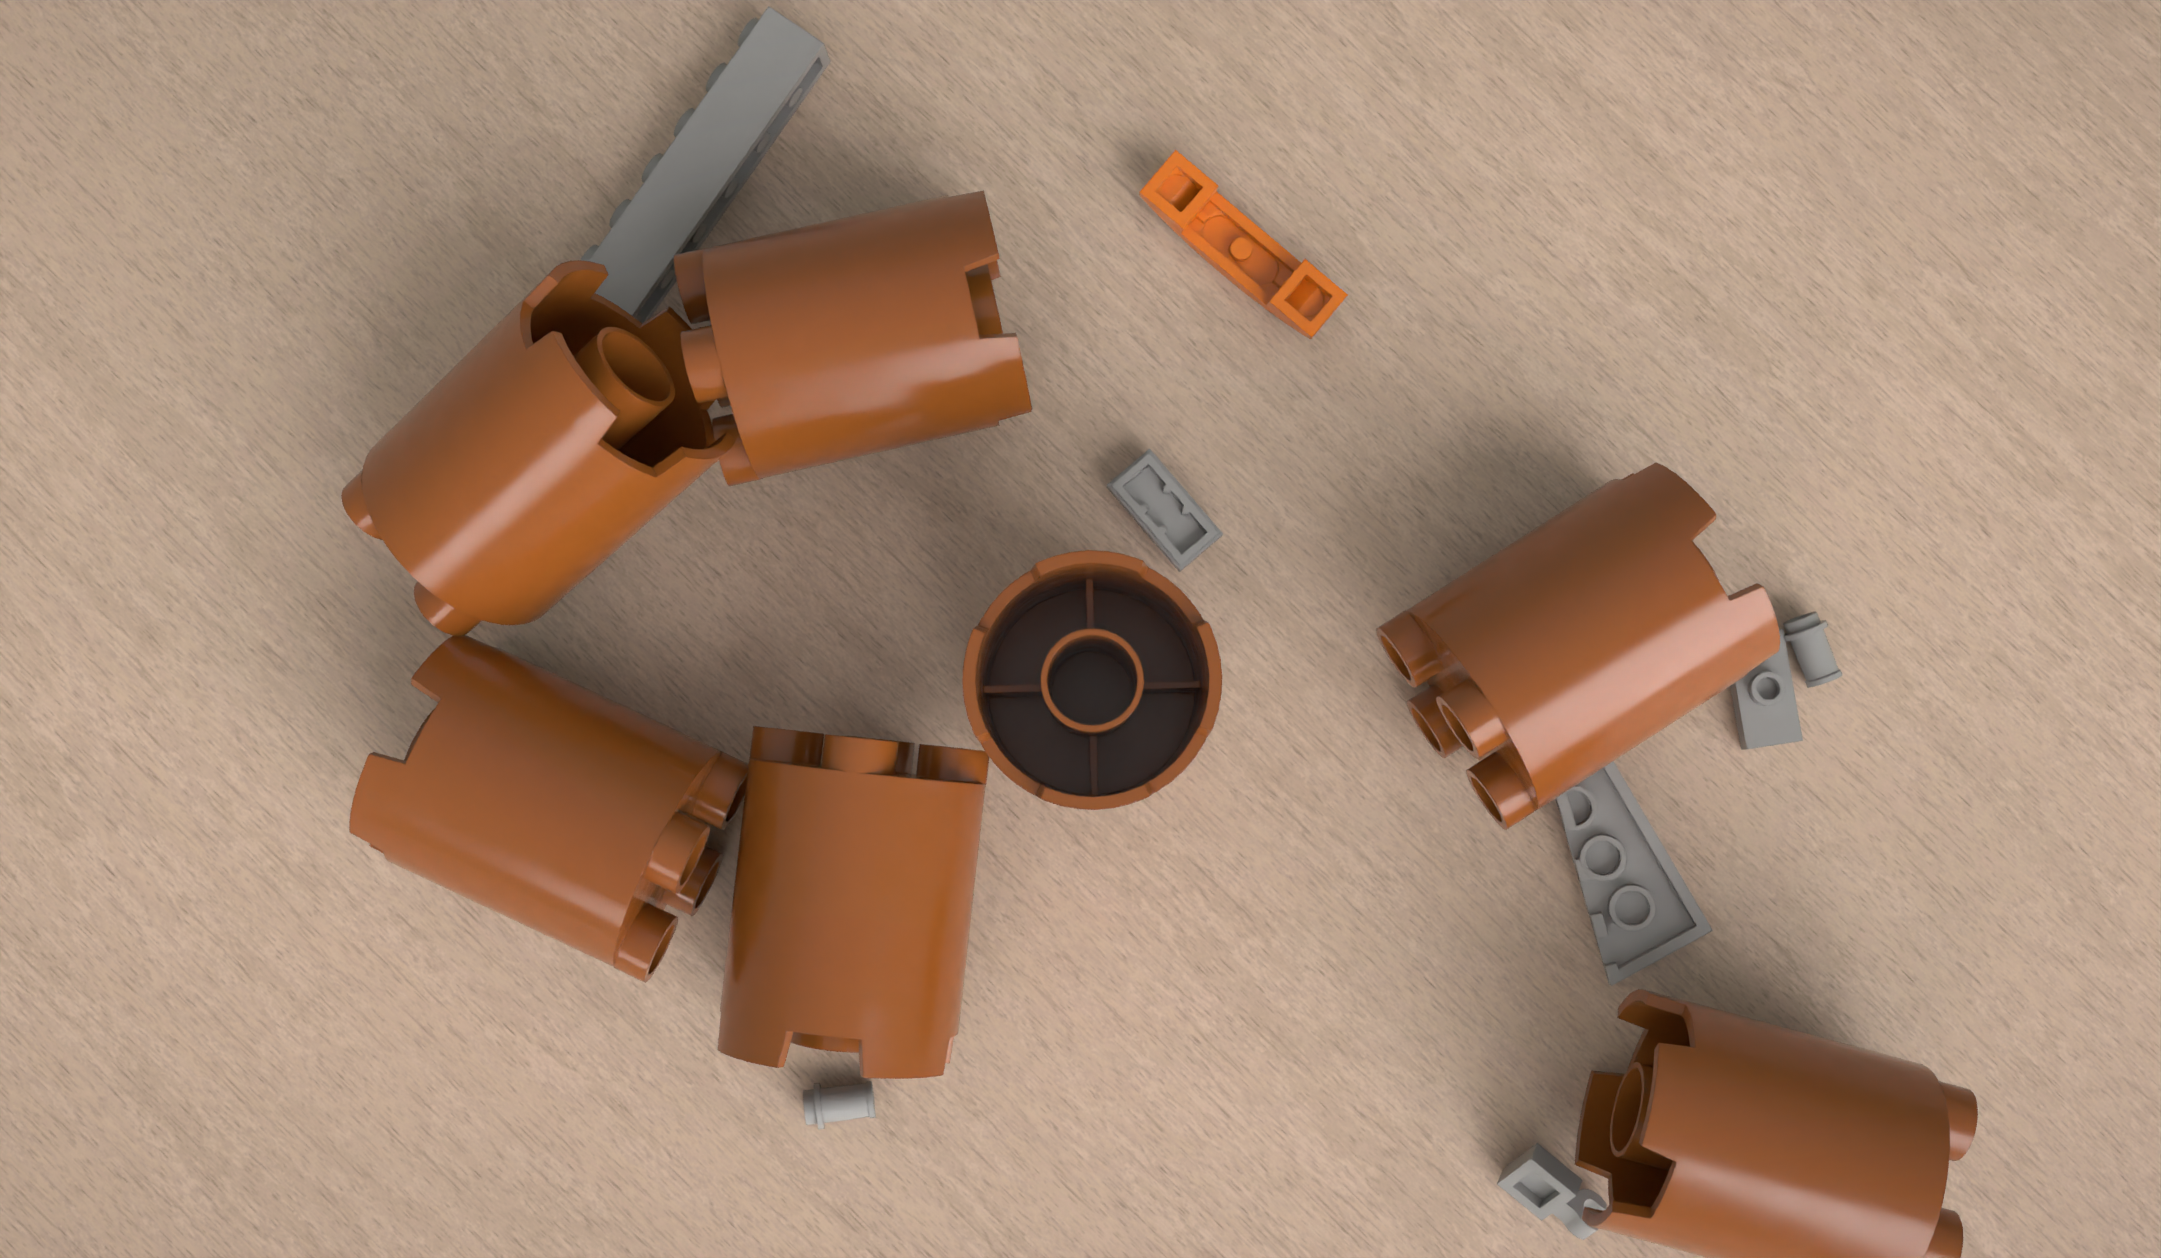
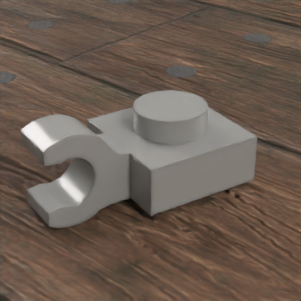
[1497,1143,1607,1240]

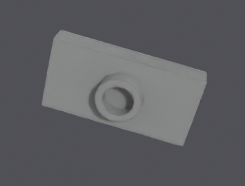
[1107,449,1223,572]
[1730,629,1803,750]

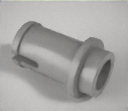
[1783,611,1842,688]
[803,1081,876,1130]

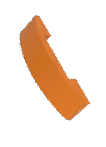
[1139,150,1348,340]

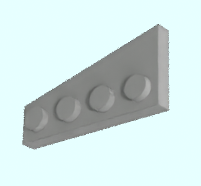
[1555,761,1713,986]

